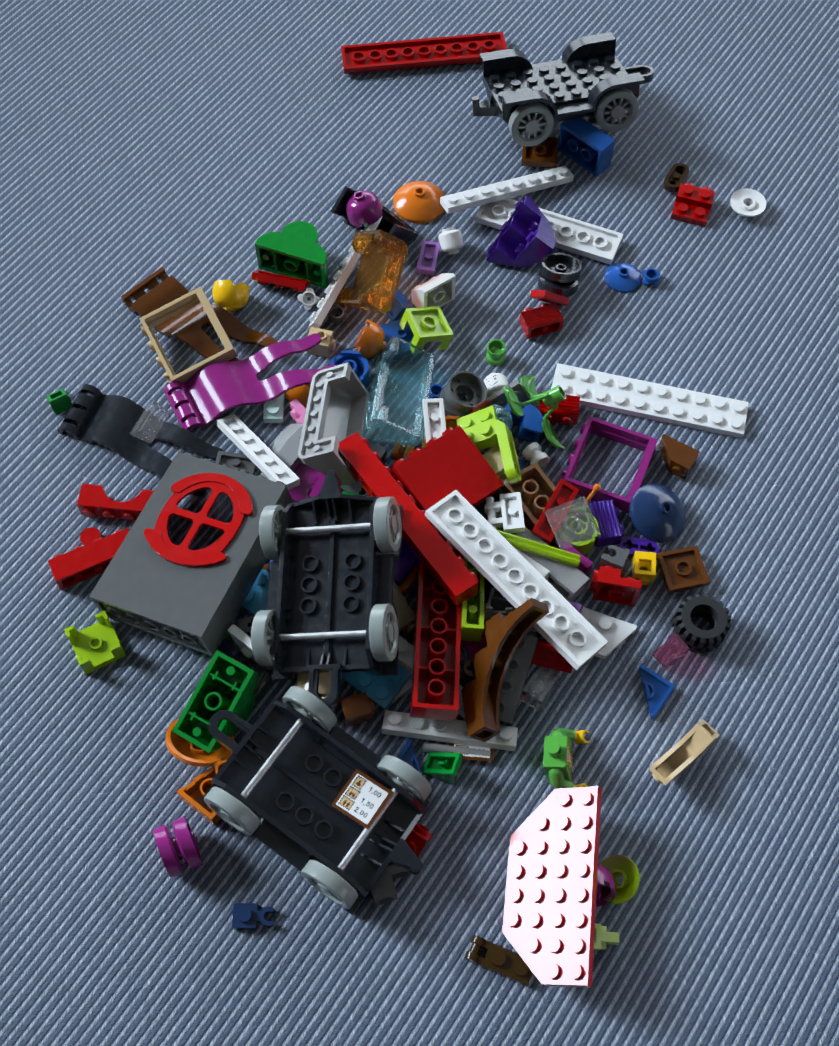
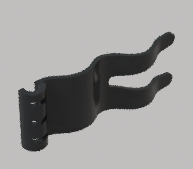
[58,384,224,497]

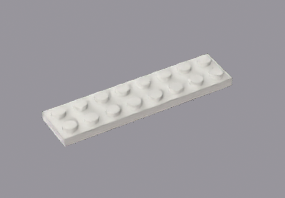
[475,198,623,265]

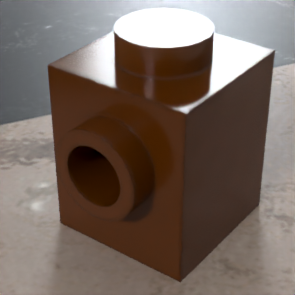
[340,692,375,727]

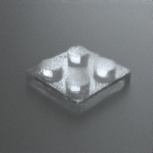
[545,496,601,550]

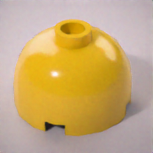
[212,280,250,313]

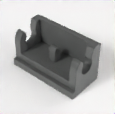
[597,545,630,577]

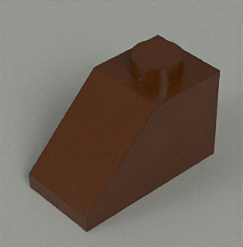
[659,434,700,480]

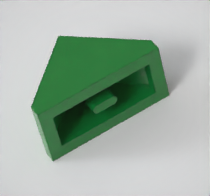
[422,752,463,785]

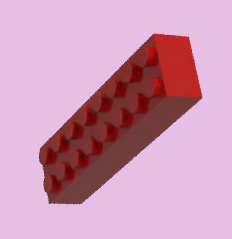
[410,550,463,721]

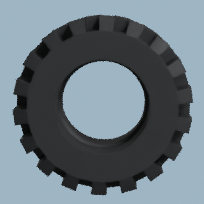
[672,594,731,653]

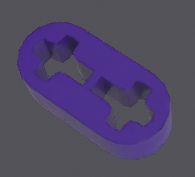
[619,537,659,559]

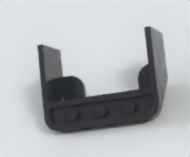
[331,186,419,257]

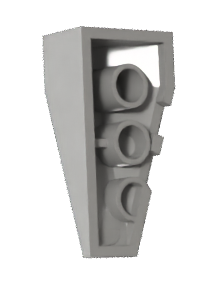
[257,424,304,480]

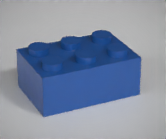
[558,118,615,177]

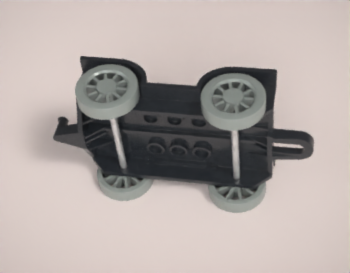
[471,32,654,147]
[251,470,403,708]
[200,686,432,915]

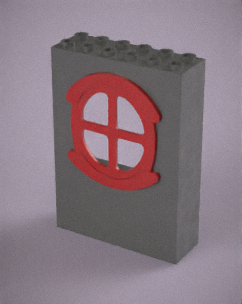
[89,452,294,656]

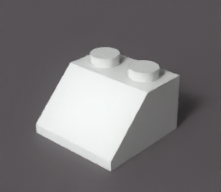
[412,273,456,308]

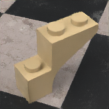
[649,719,720,786]

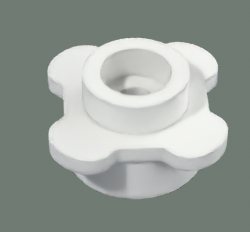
[298,288,320,310]

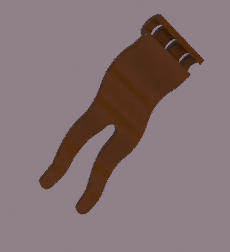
[121,267,278,361]

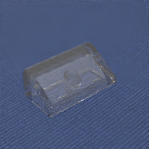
[130,401,170,443]

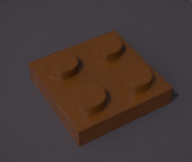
[521,136,558,168]
[656,545,710,594]

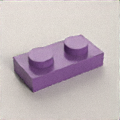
[416,240,440,276]

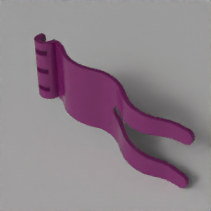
[164,333,337,432]

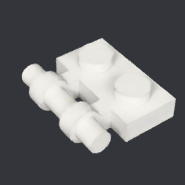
[484,492,525,533]

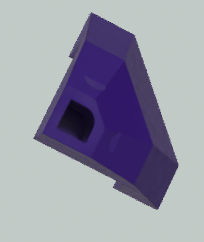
[486,195,556,268]

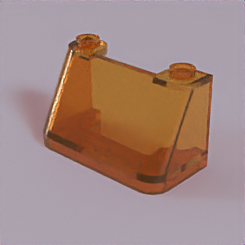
[336,230,408,313]

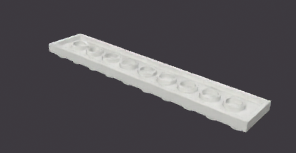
[551,363,749,438]
[424,490,608,670]

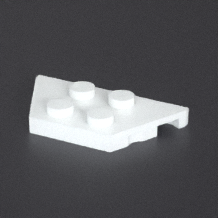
[580,607,637,659]

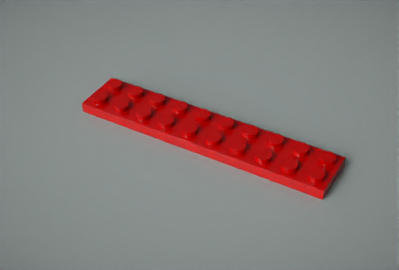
[341,32,507,74]

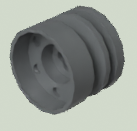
[438,370,487,417]

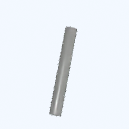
[423,742,491,756]

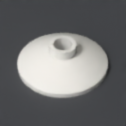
[730,188,766,217]

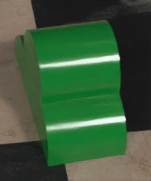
[255,221,329,289]
[172,650,258,753]

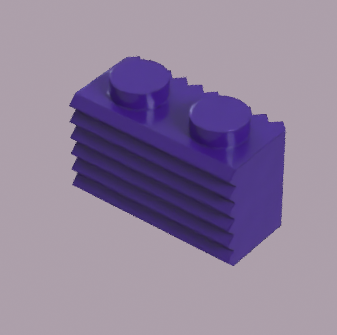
[587,499,625,547]

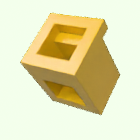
[632,551,656,585]

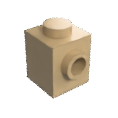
[307,327,336,358]

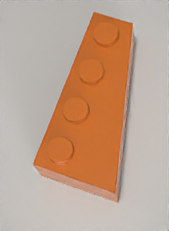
[176,751,232,826]

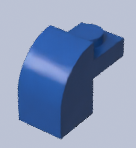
[500,404,543,443]

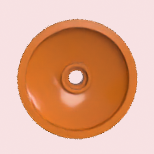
[393,181,445,224]
[165,718,234,767]

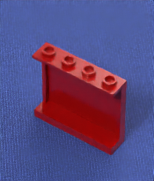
[392,425,504,526]

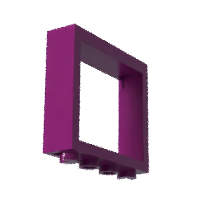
[560,416,658,514]

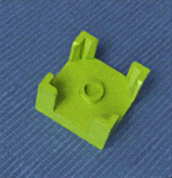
[399,306,454,353]
[64,611,126,675]

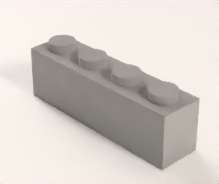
[515,527,590,601]

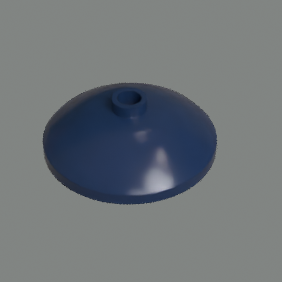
[629,484,686,543]

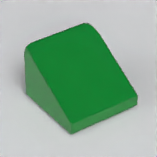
[46,389,72,415]

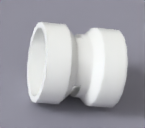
[522,442,550,468]

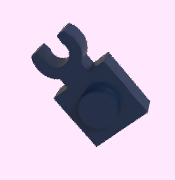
[232,903,275,930]

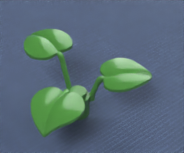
[503,375,566,450]

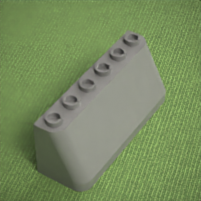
[298,362,370,485]

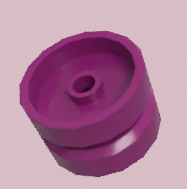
[153,816,203,879]

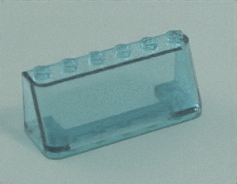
[363,335,435,446]

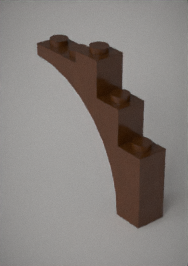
[461,598,549,742]

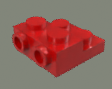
[670,182,715,227]
[590,566,642,607]

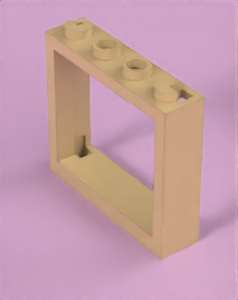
[139,286,238,383]

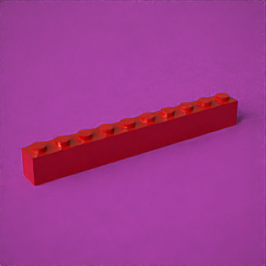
[338,432,479,606]

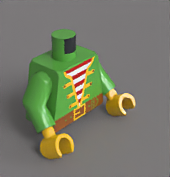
[543,728,589,789]

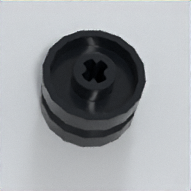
[538,253,582,297]

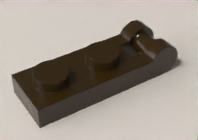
[464,935,533,987]

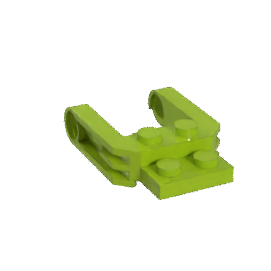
[456,405,522,484]

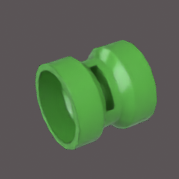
[486,339,506,366]

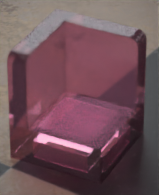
[652,632,689,670]

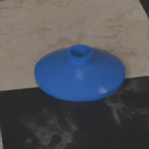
[604,262,641,293]

